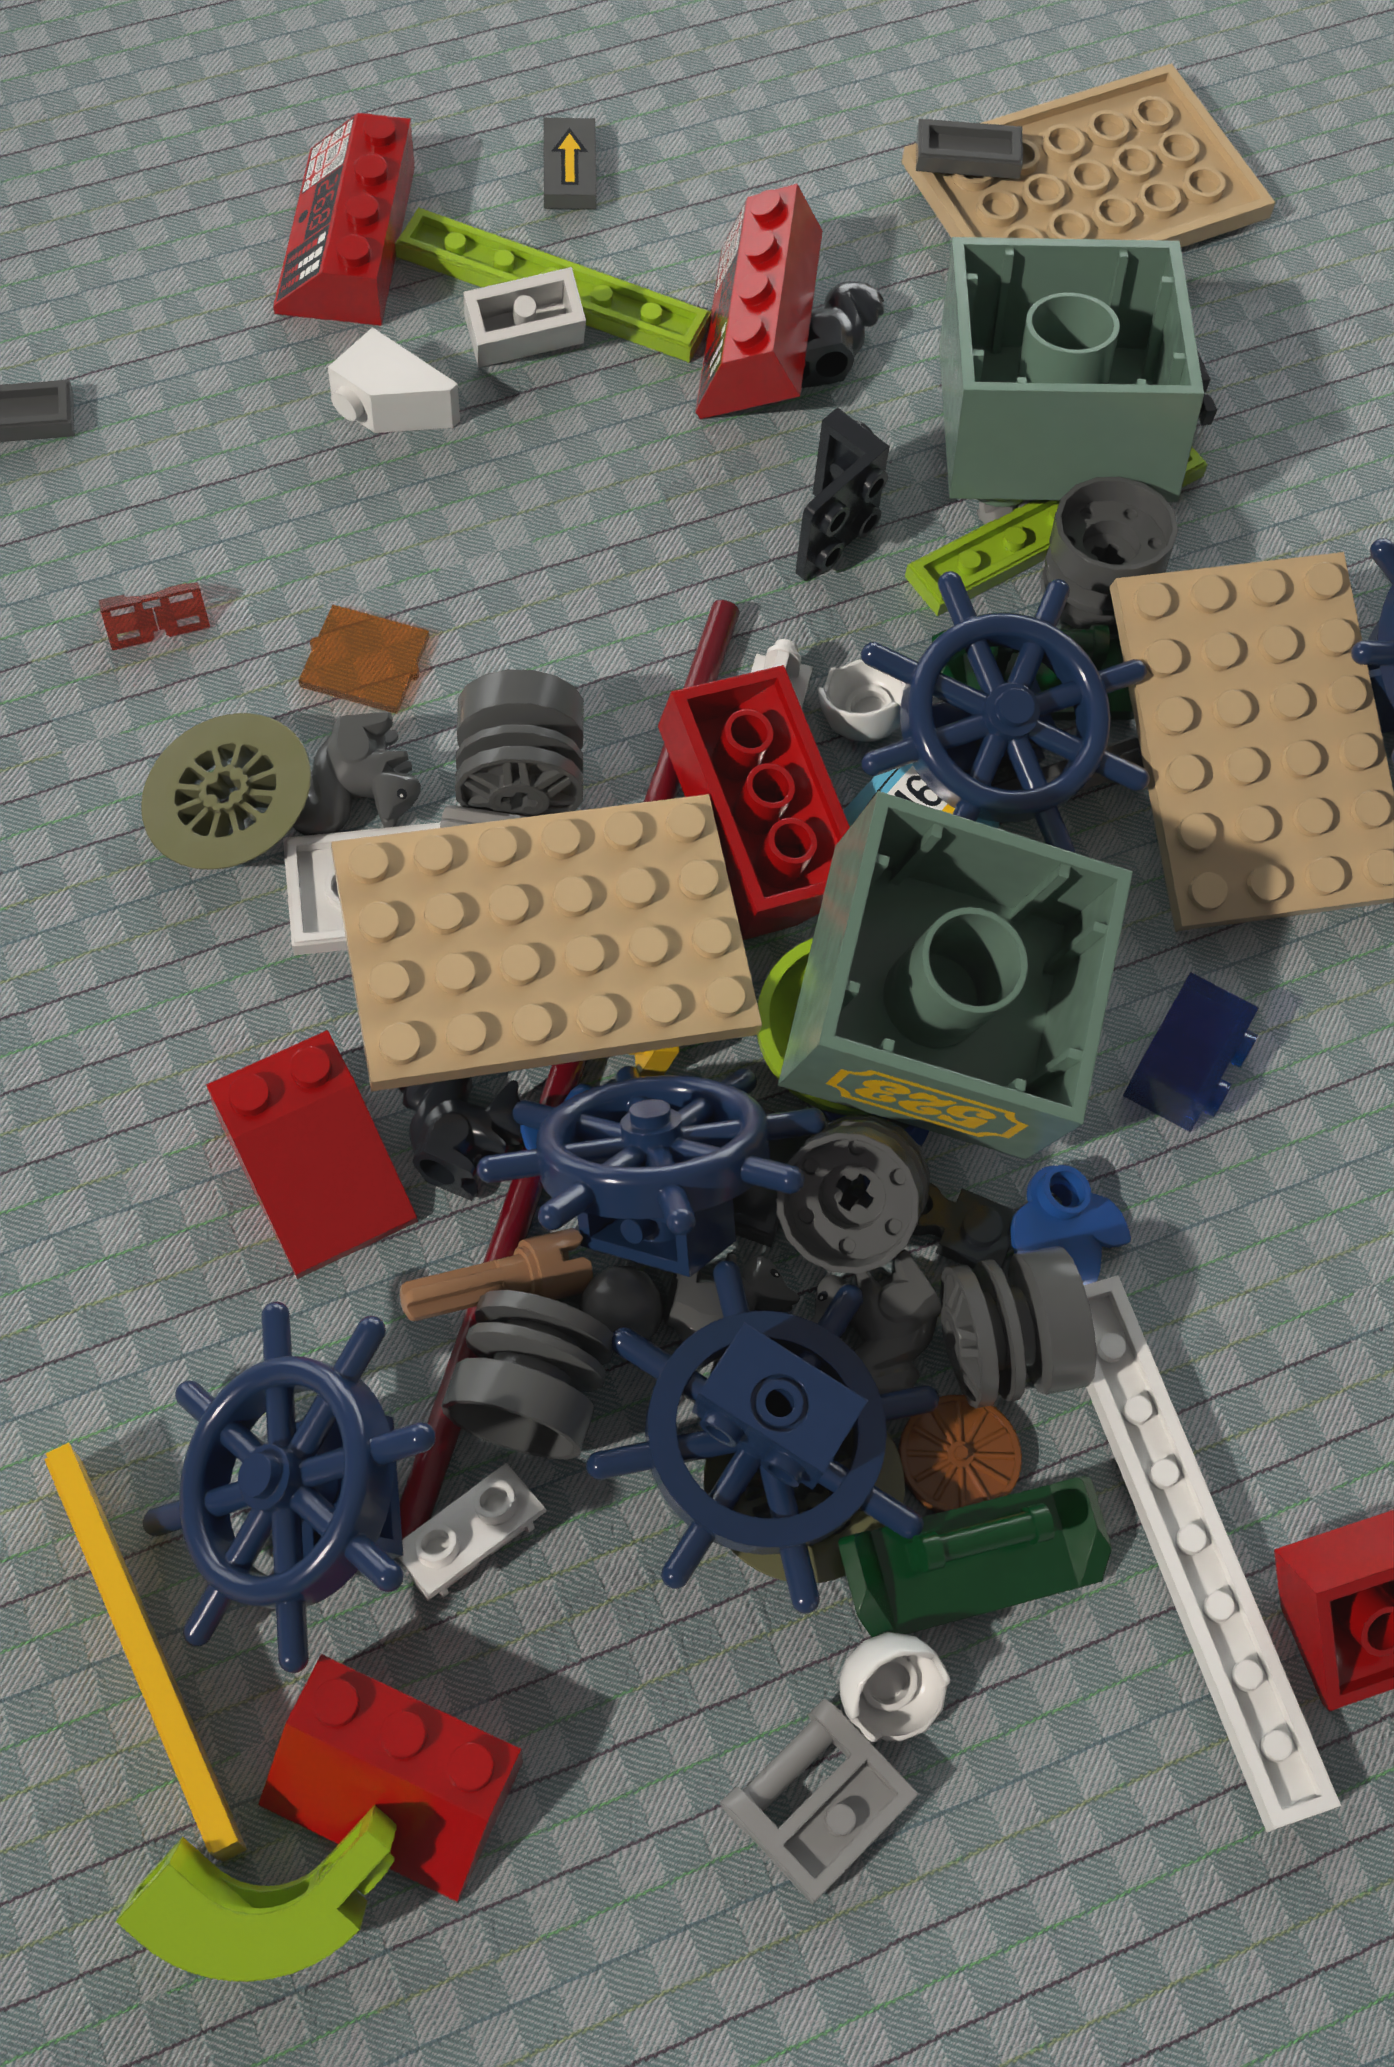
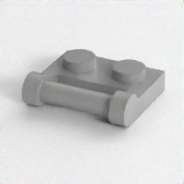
[720,1699,919,1905]

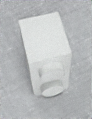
[463,267,586,368]

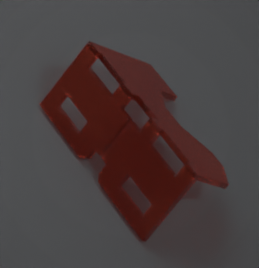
[98,582,210,650]

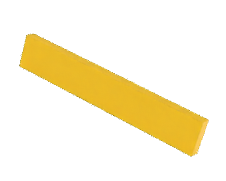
[44,1443,247,1862]

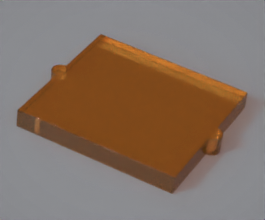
[298,604,430,714]

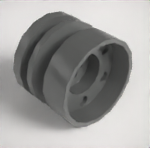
[1040,477,1178,634]
[455,669,584,817]
[777,1114,930,1274]
[940,1246,1097,1408]
[441,1290,614,1459]

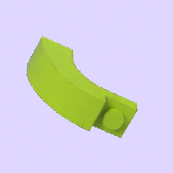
[115,1805,397,1982]

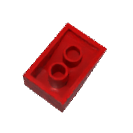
[206,1030,418,1279]

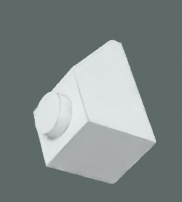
[328,327,460,433]

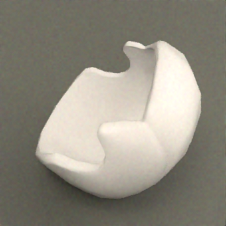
[818,660,906,742]
[840,1632,951,1742]

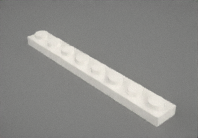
[1084,1275,1341,1833]

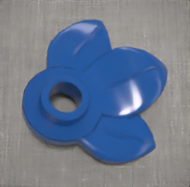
[1010,1165,1131,1285]

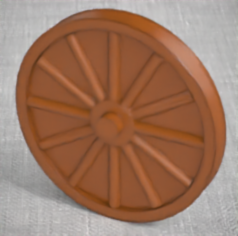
[898,1395,1022,1513]

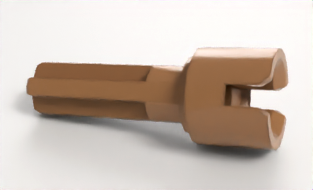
[400,1228,593,1322]

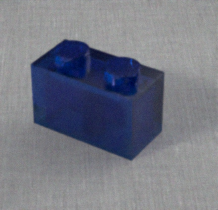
[1123,972,1259,1132]

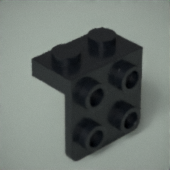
[795,407,890,581]

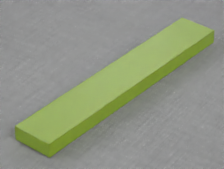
[395,207,711,363]
[905,447,1208,616]

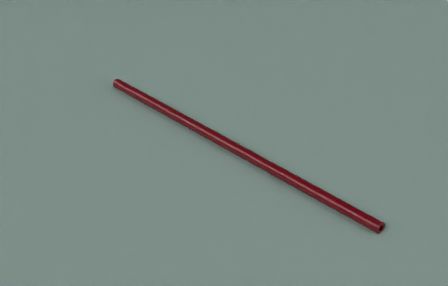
[400,600,740,1540]

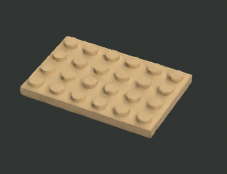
[902,63,1276,248]
[1110,552,1394,932]
[331,794,762,1092]

